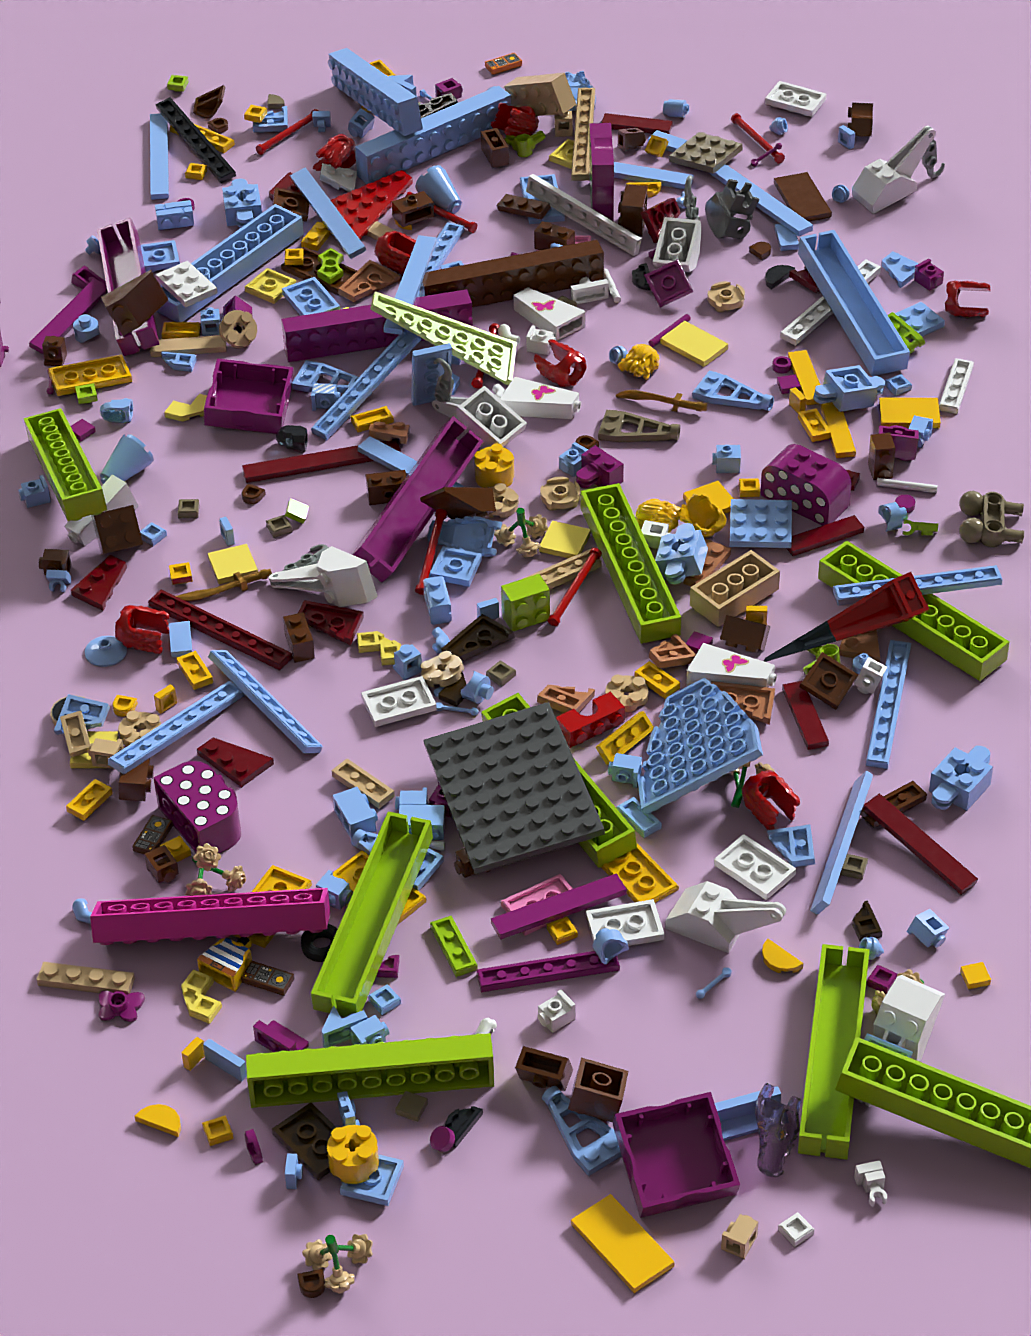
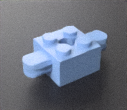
[222,179,262,228]
[813,365,885,412]
[655,523,708,584]
[929,746,993,811]

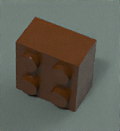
[618,184,648,237]
[91,505,143,555]
[568,1057,629,1123]

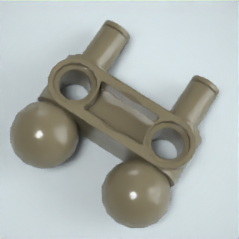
[959,490,1024,547]

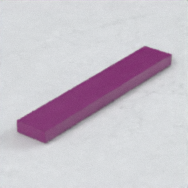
[29,278,108,355]
[491,873,627,940]
[477,951,620,993]

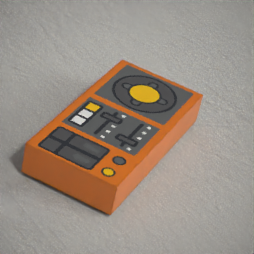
[485,52,522,75]

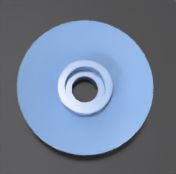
[85,636,127,667]

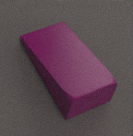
[71,265,106,289]

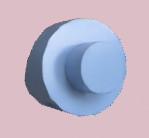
[73,314,100,343]
[878,502,908,532]
[461,671,494,704]
[593,928,629,964]

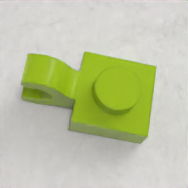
[902,520,938,536]

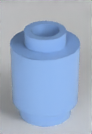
[663,99,689,118]

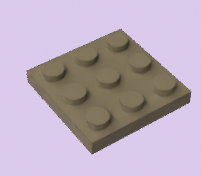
[669,132,743,174]

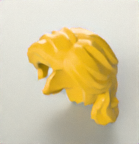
[618,344,660,380]
[678,493,727,538]
[635,499,680,533]

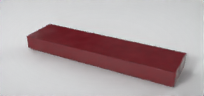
[601,113,673,134]
[786,515,865,556]
[782,681,829,750]

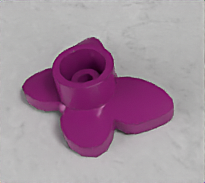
[99,990,145,1022]

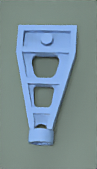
[292,360,372,397]
[692,370,774,411]
[351,829,444,891]
[542,1086,622,1176]

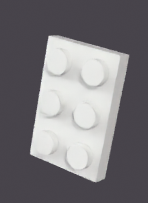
[765,81,827,117]
[156,261,218,307]
[361,676,437,727]
[714,834,796,900]
[586,899,664,946]

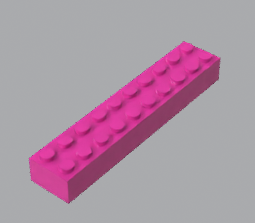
[90,888,330,945]

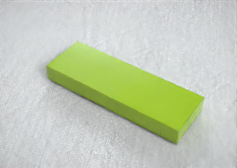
[430,916,478,977]

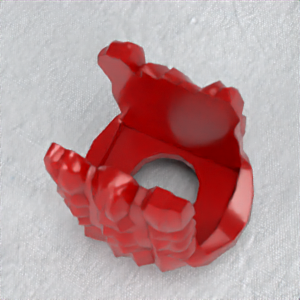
[491,103,539,137]
[313,134,356,171]
[374,231,416,276]
[944,281,991,317]
[534,339,587,387]
[115,605,169,654]
[742,770,800,830]

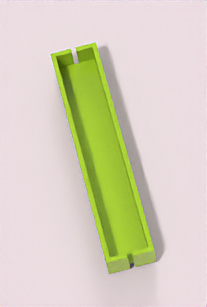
[311,811,433,1017]
[798,944,870,1160]

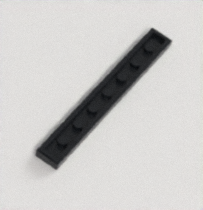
[155,97,236,183]

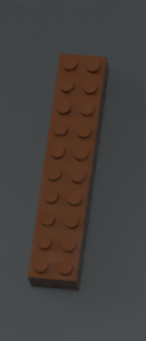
[419,240,604,307]

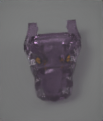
[755,1083,802,1178]

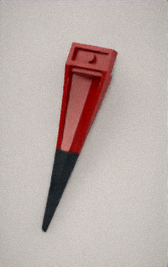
[764,572,929,662]

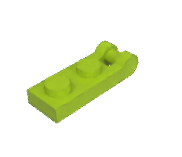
[888,312,925,354]

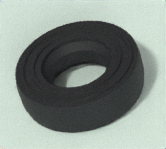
[301,924,338,962]

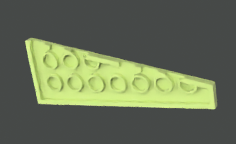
[370,292,517,385]

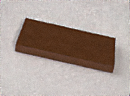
[774,172,832,222]
[281,247,357,296]

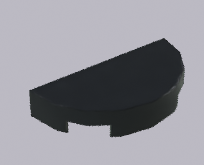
[632,263,651,290]
[765,265,795,290]
[445,1106,483,1148]

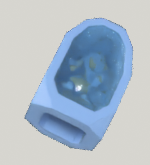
[100,398,134,423]

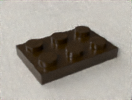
[272,1102,337,1180]

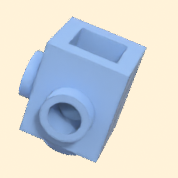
[712,444,741,473]

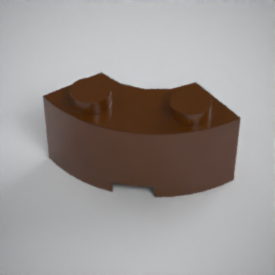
[847,103,873,137]

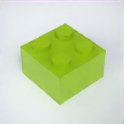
[501,574,550,631]

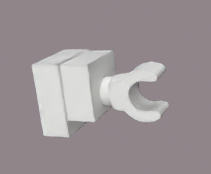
[854,1160,887,1207]

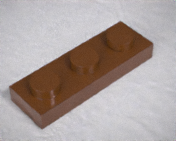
[497,194,551,220]
[860,781,927,828]

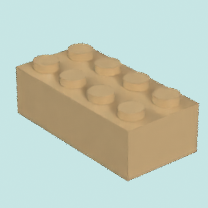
[504,73,577,116]
[690,550,780,627]

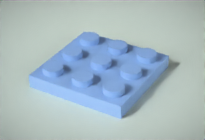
[730,499,792,548]

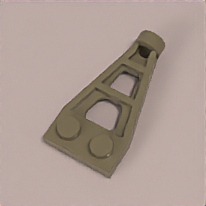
[598,409,680,442]

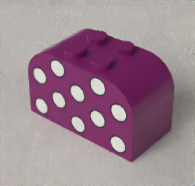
[760,444,851,526]
[153,761,241,854]

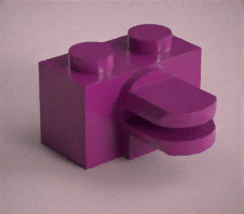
[878,425,919,461]
[576,445,624,488]

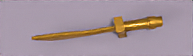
[615,390,707,412]
[176,568,272,601]

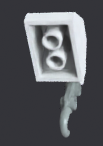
[852,126,945,214]
[653,175,701,272]
[432,358,527,449]
[269,544,378,607]

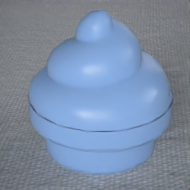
[769,117,788,135]
[832,185,850,203]
[609,346,628,365]
[859,936,884,960]

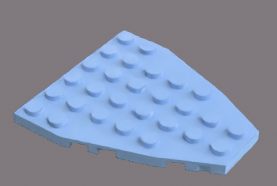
[638,678,763,814]

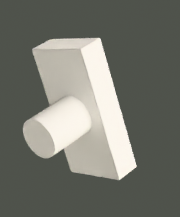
[571,277,609,304]

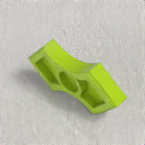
[317,248,344,284]

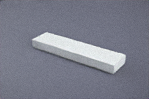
[939,358,974,414]

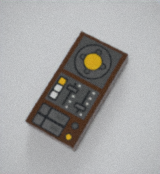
[132,815,173,855]
[241,961,295,996]

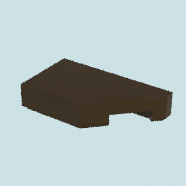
[438,671,467,707]
[852,900,882,942]

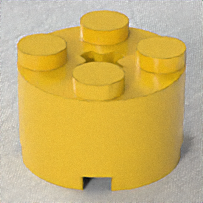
[474,443,514,488]
[327,1125,379,1184]

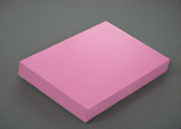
[501,874,572,936]

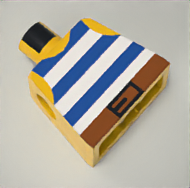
[197,937,252,992]

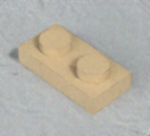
[60,711,90,757]

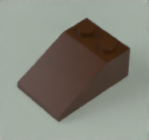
[101,270,168,336]
[420,487,496,519]

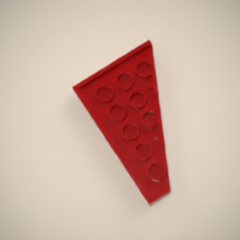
[315,170,413,239]

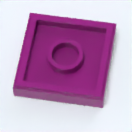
[644,259,693,308]

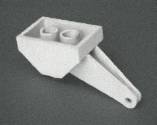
[665,881,786,953]
[858,975,945,1107]

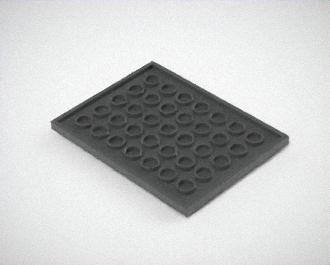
[423,702,605,874]

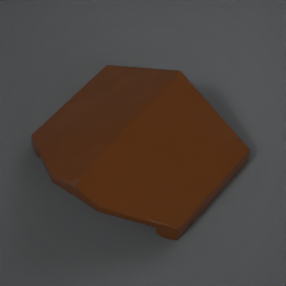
[193,85,226,118]

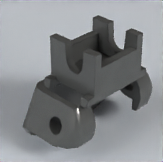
[705,179,759,239]

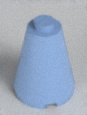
[415,165,462,213]
[100,434,154,484]

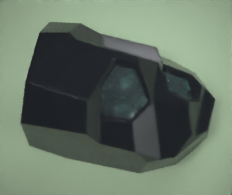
[276,425,308,451]

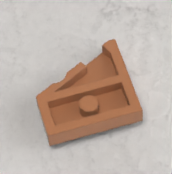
[369,422,410,444]
[649,634,696,669]
[537,685,595,713]

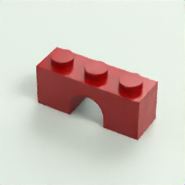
[556,691,625,748]

